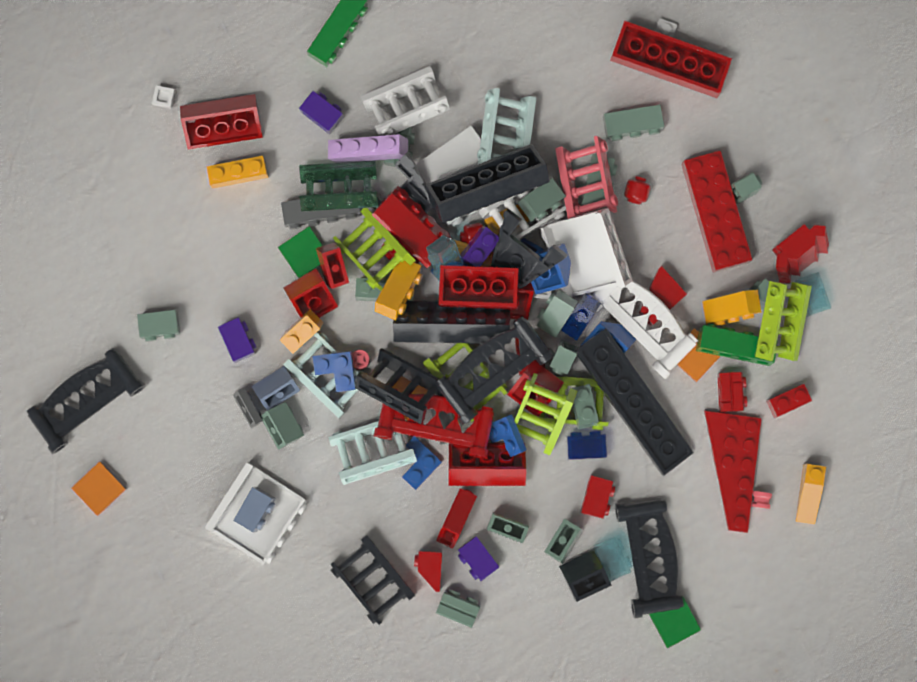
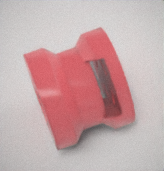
[352,350,370,370]
[751,491,772,509]

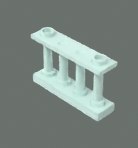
[477,88,536,164]
[283,332,359,419]
[328,421,417,485]

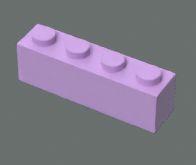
[328,134,408,163]

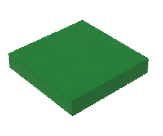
[278,227,322,279]
[649,596,701,649]

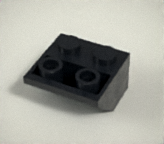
[559,550,612,602]

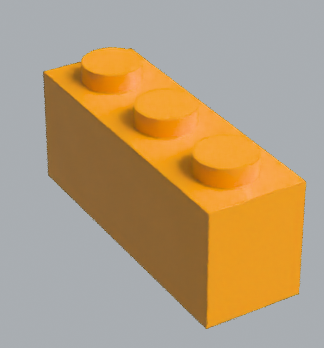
[206,156,268,189]
[375,261,423,320]
[702,290,762,326]

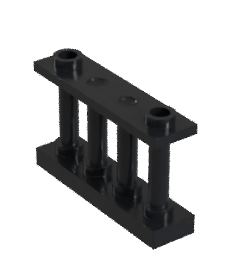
[355,348,444,424]
[330,535,415,625]

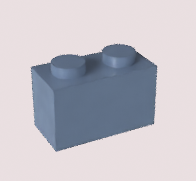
[252,366,300,411]
[233,487,276,532]

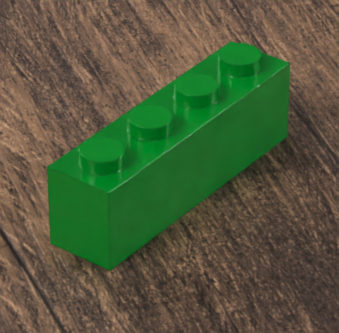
[307,0,369,67]
[696,324,778,366]

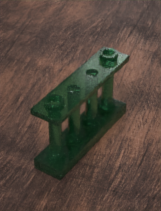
[299,160,378,212]

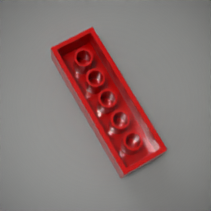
[610,21,732,98]
[681,150,752,273]

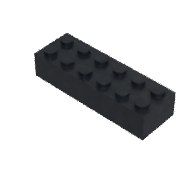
[425,144,550,223]
[393,300,510,344]

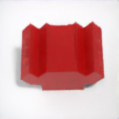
[772,224,829,284]

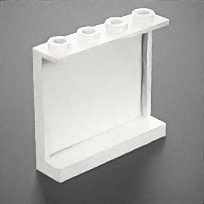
[416,126,481,227]
[541,208,633,297]
[205,462,307,565]

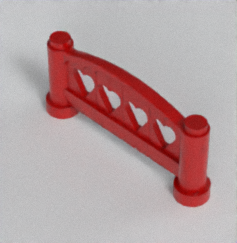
[373,388,494,459]

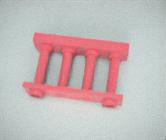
[555,136,618,218]

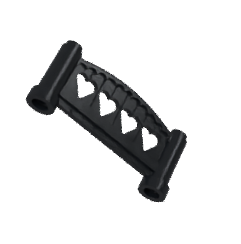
[436,316,555,424]
[26,348,146,454]
[615,499,684,619]

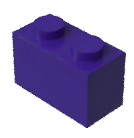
[299,91,344,135]
[458,227,499,267]
[218,317,257,363]
[457,536,500,581]

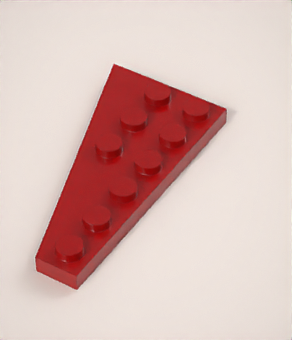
[704,411,762,533]

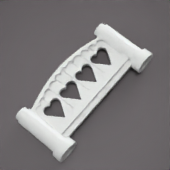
[585,281,698,379]

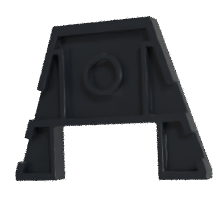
[359,152,433,214]
[491,208,568,289]

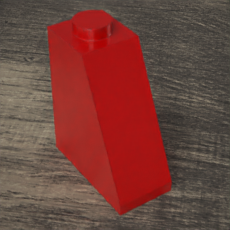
[639,266,687,327]
[436,488,477,549]

